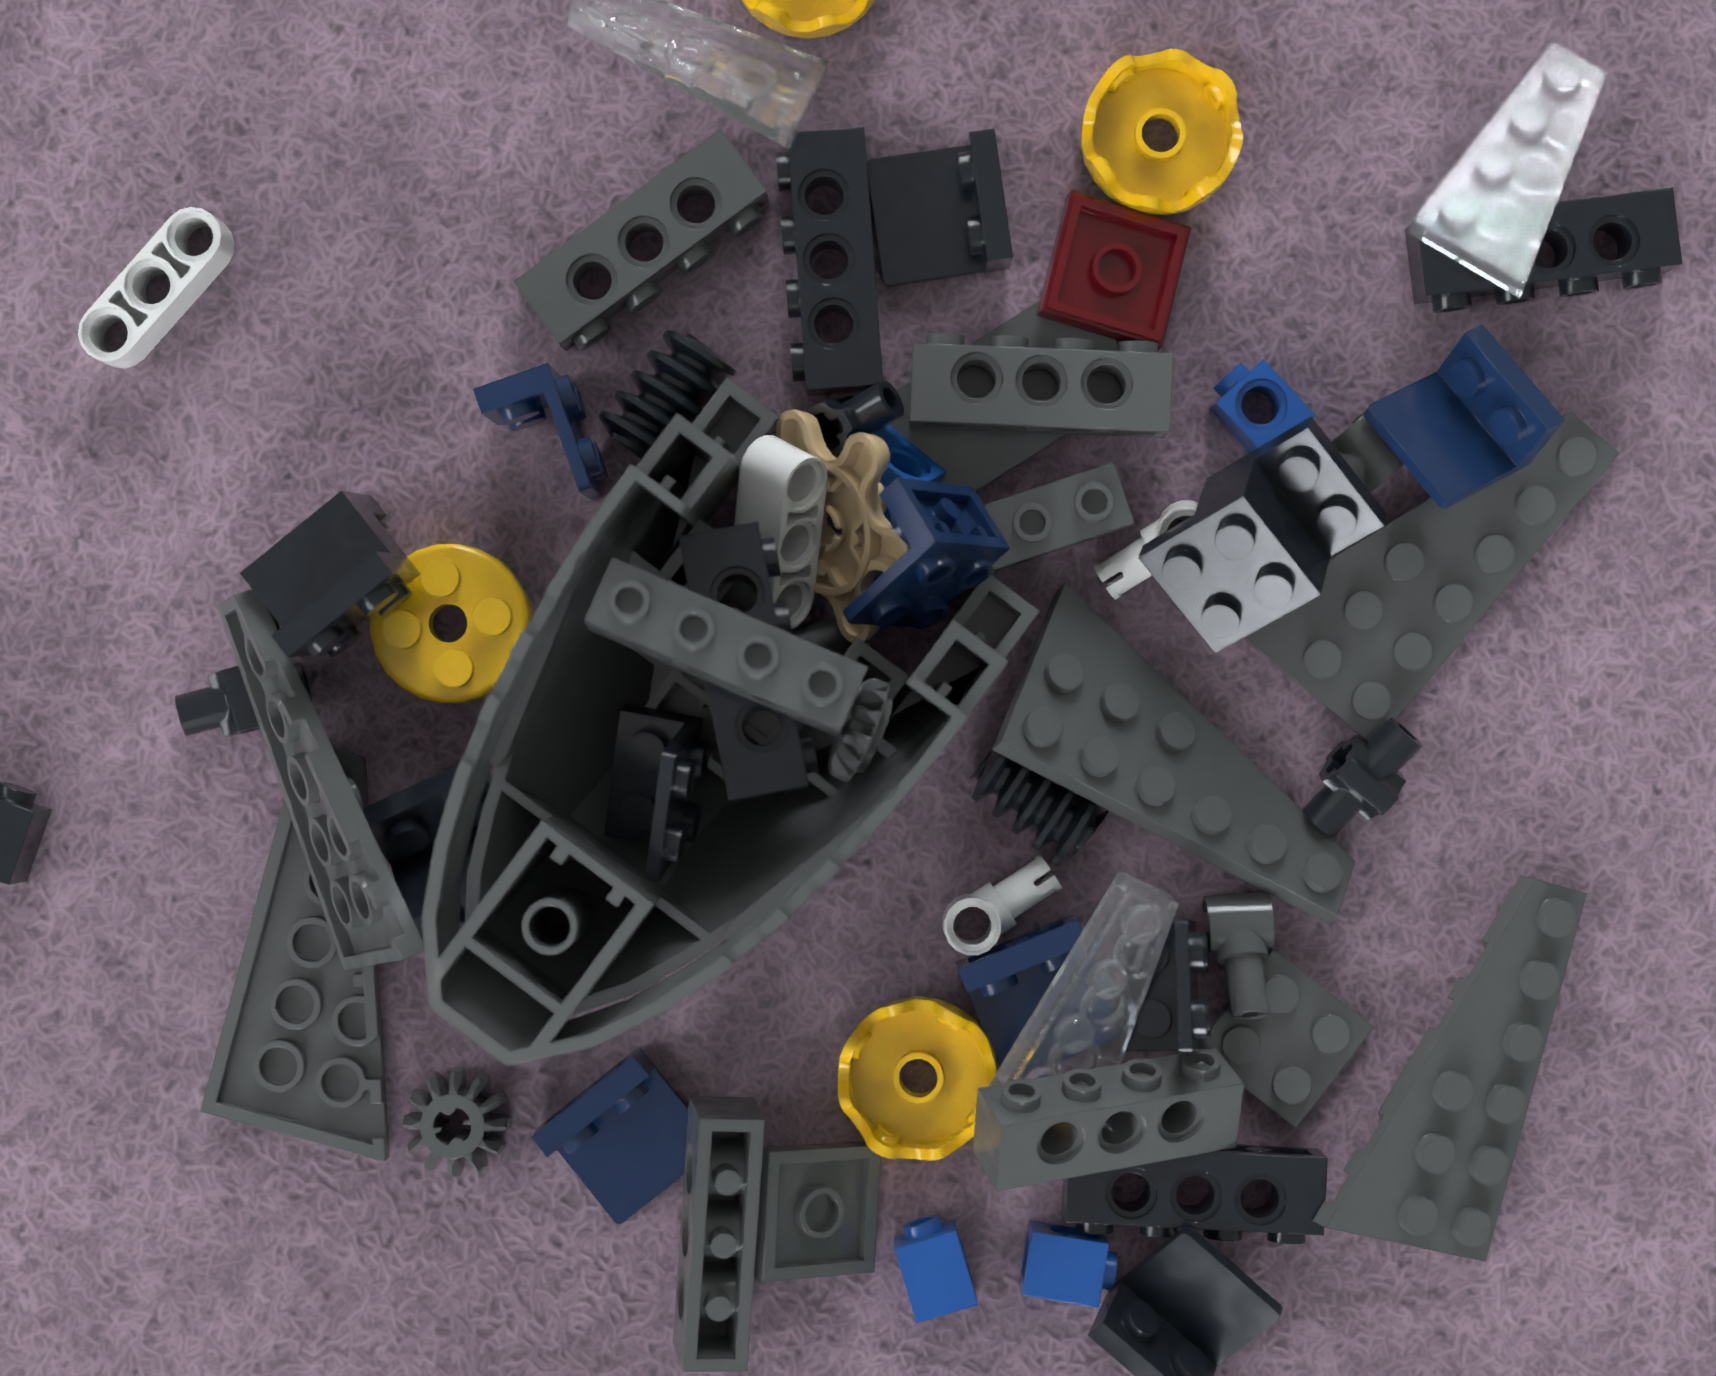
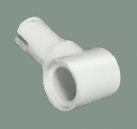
[1094,500,1198,600]
[942,854,1063,955]

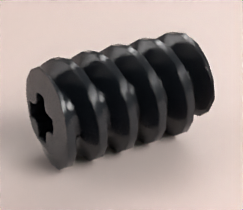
[599,330,737,460]
[969,750,1109,867]

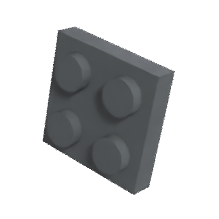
[1200,948,1374,1128]
[754,1141,880,1282]

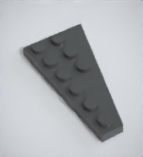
[1243,412,1620,742]
[992,583,1355,923]
[217,589,424,970]
[200,748,390,1161]
[1312,875,1587,1262]

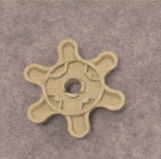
[776,409,911,643]

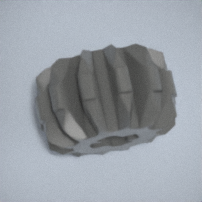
[401,1066,513,1178]

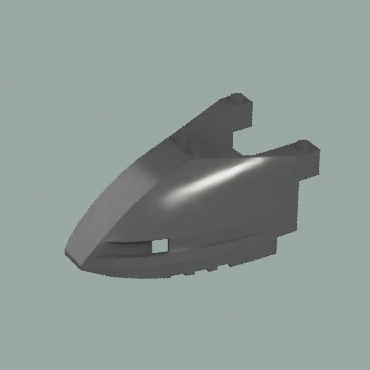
[422,378,1040,1066]

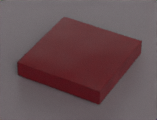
[1036,190,1191,350]

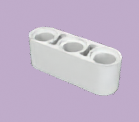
[78,207,235,369]
[729,435,828,629]

